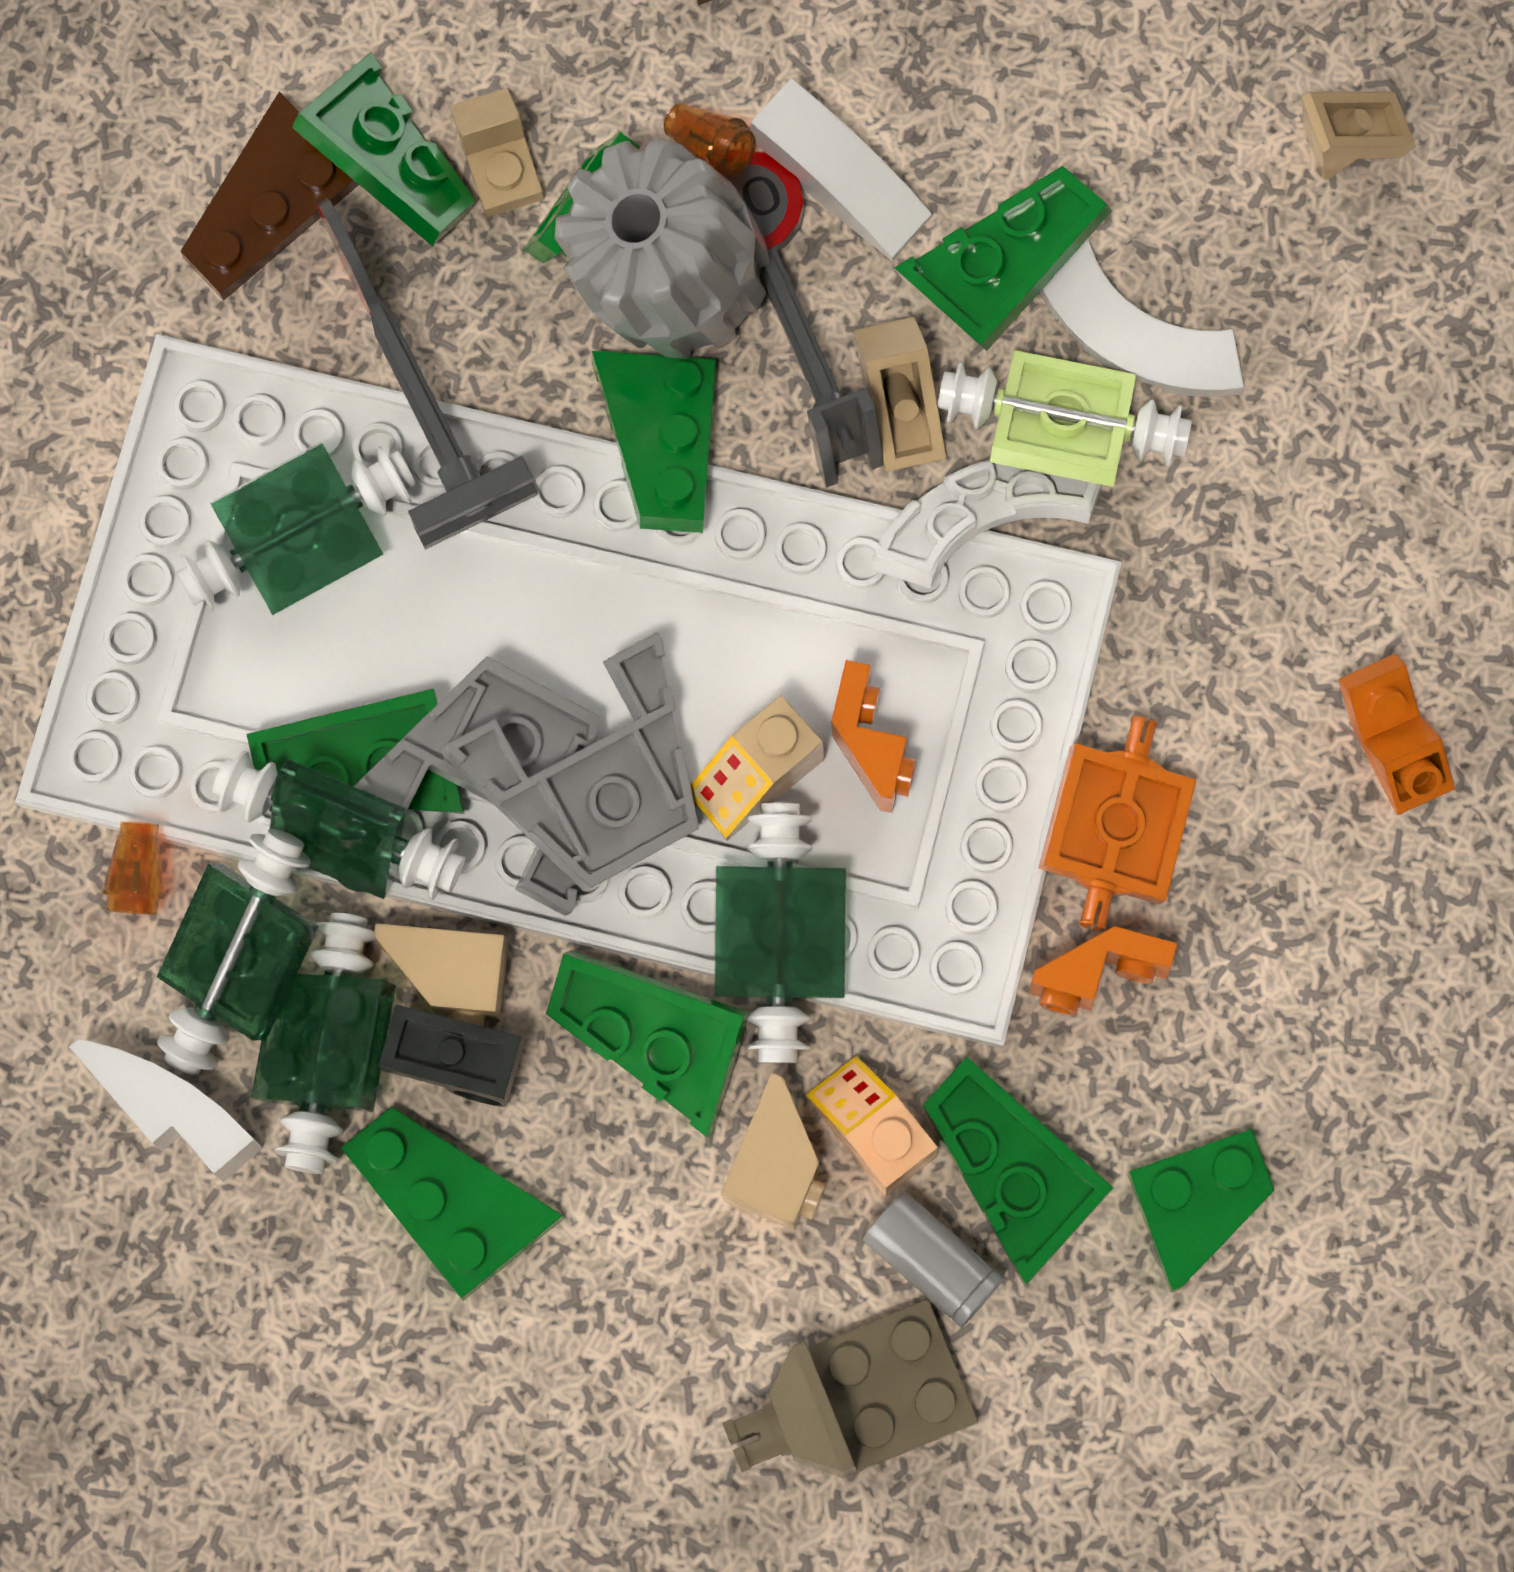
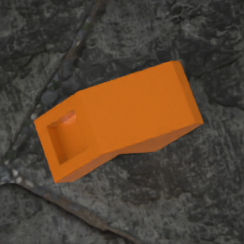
[1338,653,1455,815]
[831,660,916,813]
[1029,926,1178,1016]

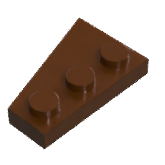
[180,91,359,301]

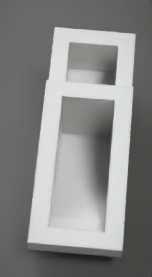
[751,78,932,261]
[69,1038,263,1182]

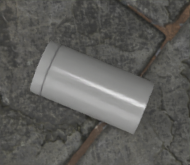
[862,1191,1004,1328]

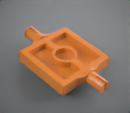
[1038,716,1196,932]

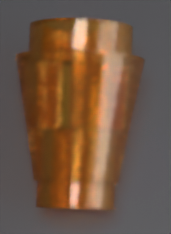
[664,103,756,176]
[101,821,165,915]

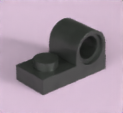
[378,1004,524,1107]

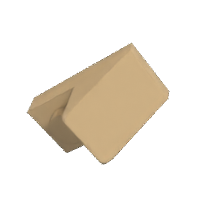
[450,88,544,218]
[1302,92,1416,180]

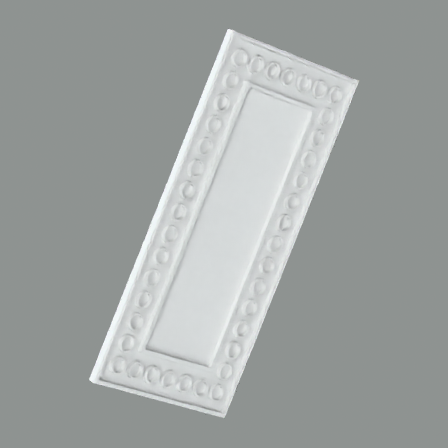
[15,334,1122,1049]

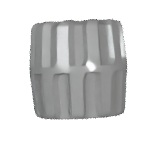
[555,139,770,358]

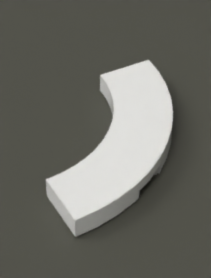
[1039,238,1244,397]
[871,460,1102,588]

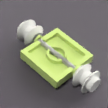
[937,350,1192,487]

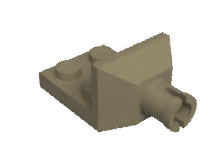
[722,1299,978,1478]

